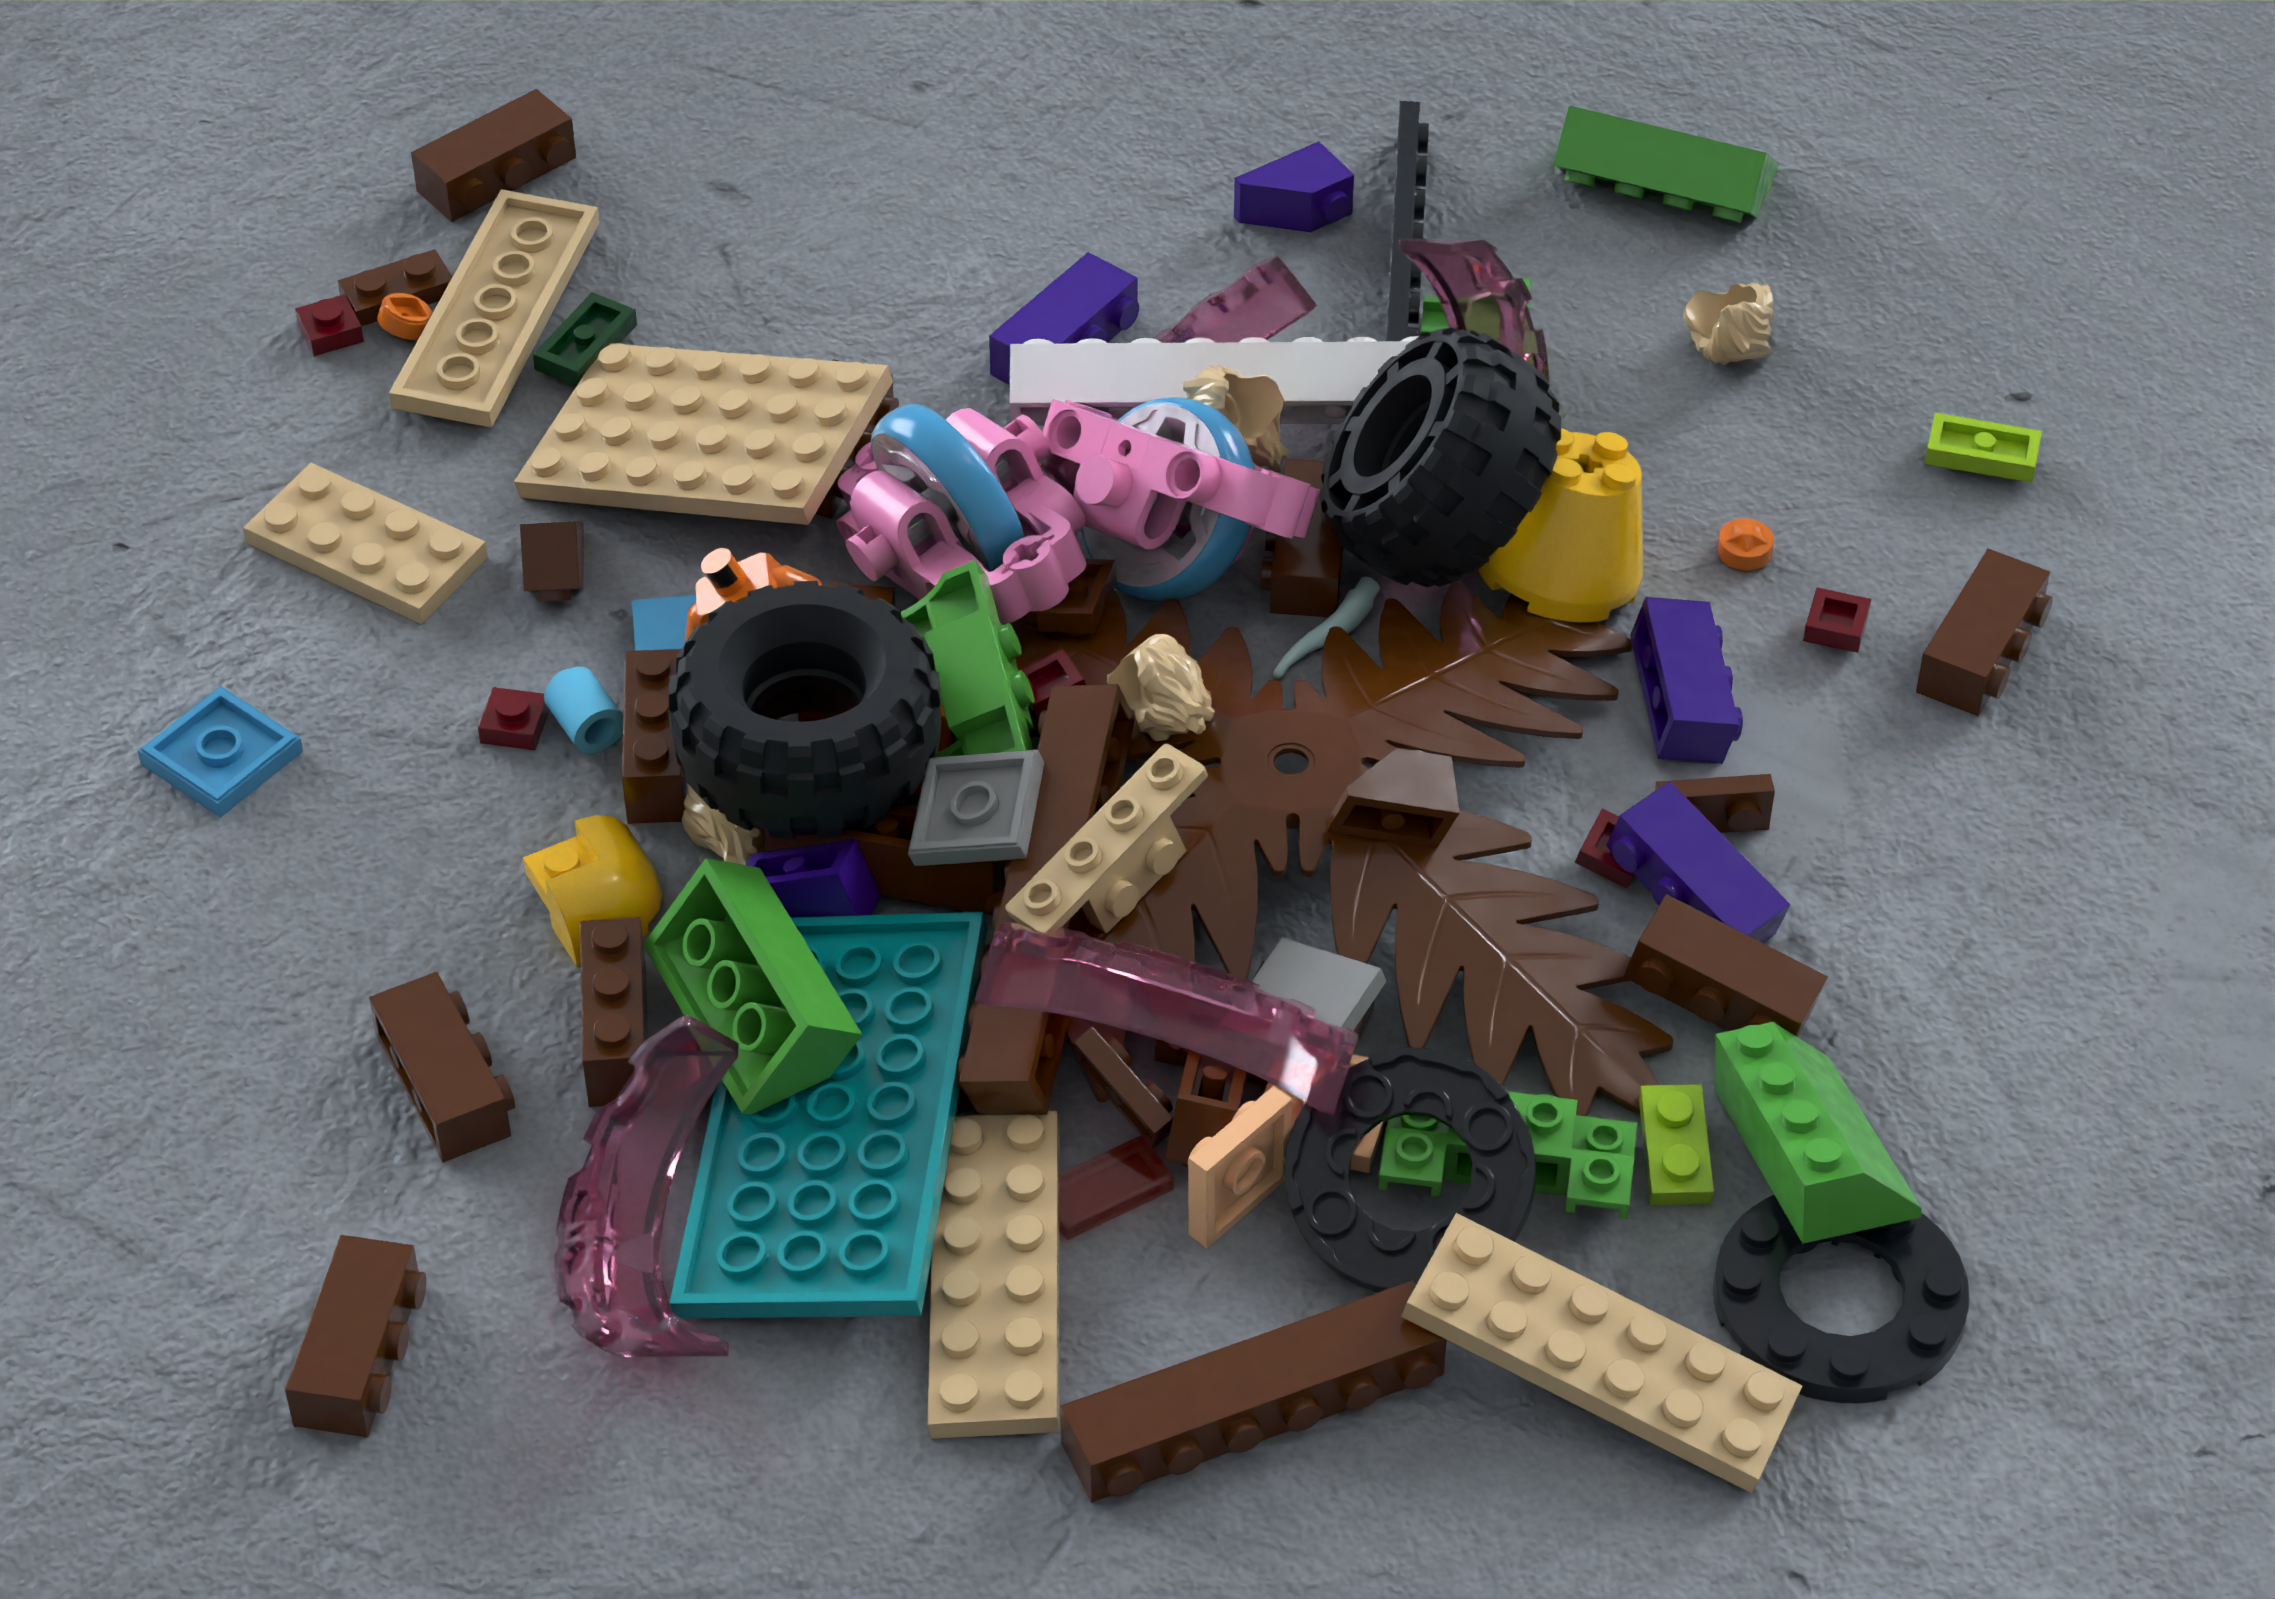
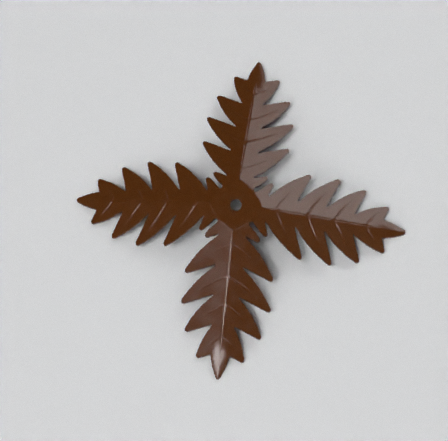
[956,581,1673,1116]

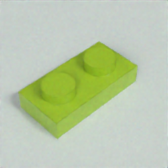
[1925,412,2042,483]
[1639,1084,1714,1205]

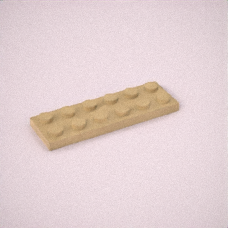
[389,189,600,428]
[928,1111,1060,1439]
[1401,1213,1802,1493]

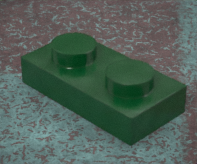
[533,292,637,386]

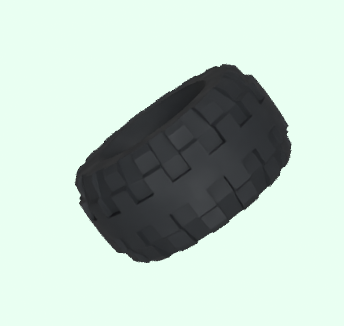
[1320,327,1562,588]
[669,581,941,840]

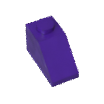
[1234,141,1354,232]
[746,838,881,918]

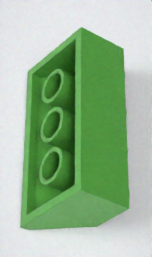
[1553,105,1779,224]
[643,858,862,1115]
[1714,1022,1922,1244]

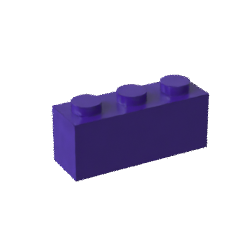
[989,252,1139,385]
[1630,597,1743,764]
[1606,781,1791,943]

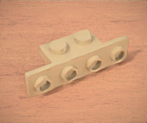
[1005,744,1208,940]

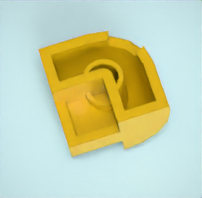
[523,815,664,967]

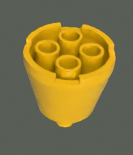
[1478,428,1643,622]

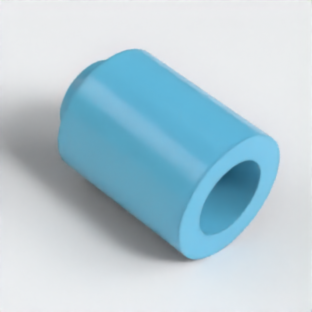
[544,667,624,754]

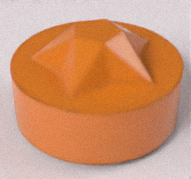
[377,293,433,340]
[1717,518,1774,571]

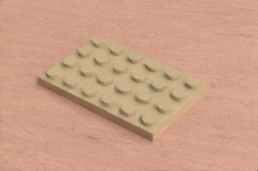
[514,343,893,525]

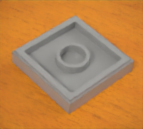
[908,750,1045,866]
[1220,937,1387,1073]

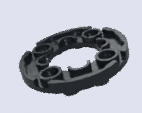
[1284,1047,1536,1292]
[1713,1195,1970,1404]

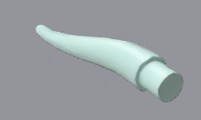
[1273,577,1380,679]

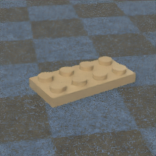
[243,463,488,624]

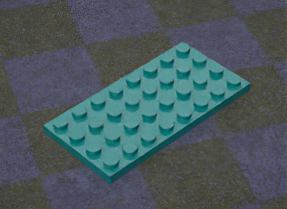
[669,912,987,1319]

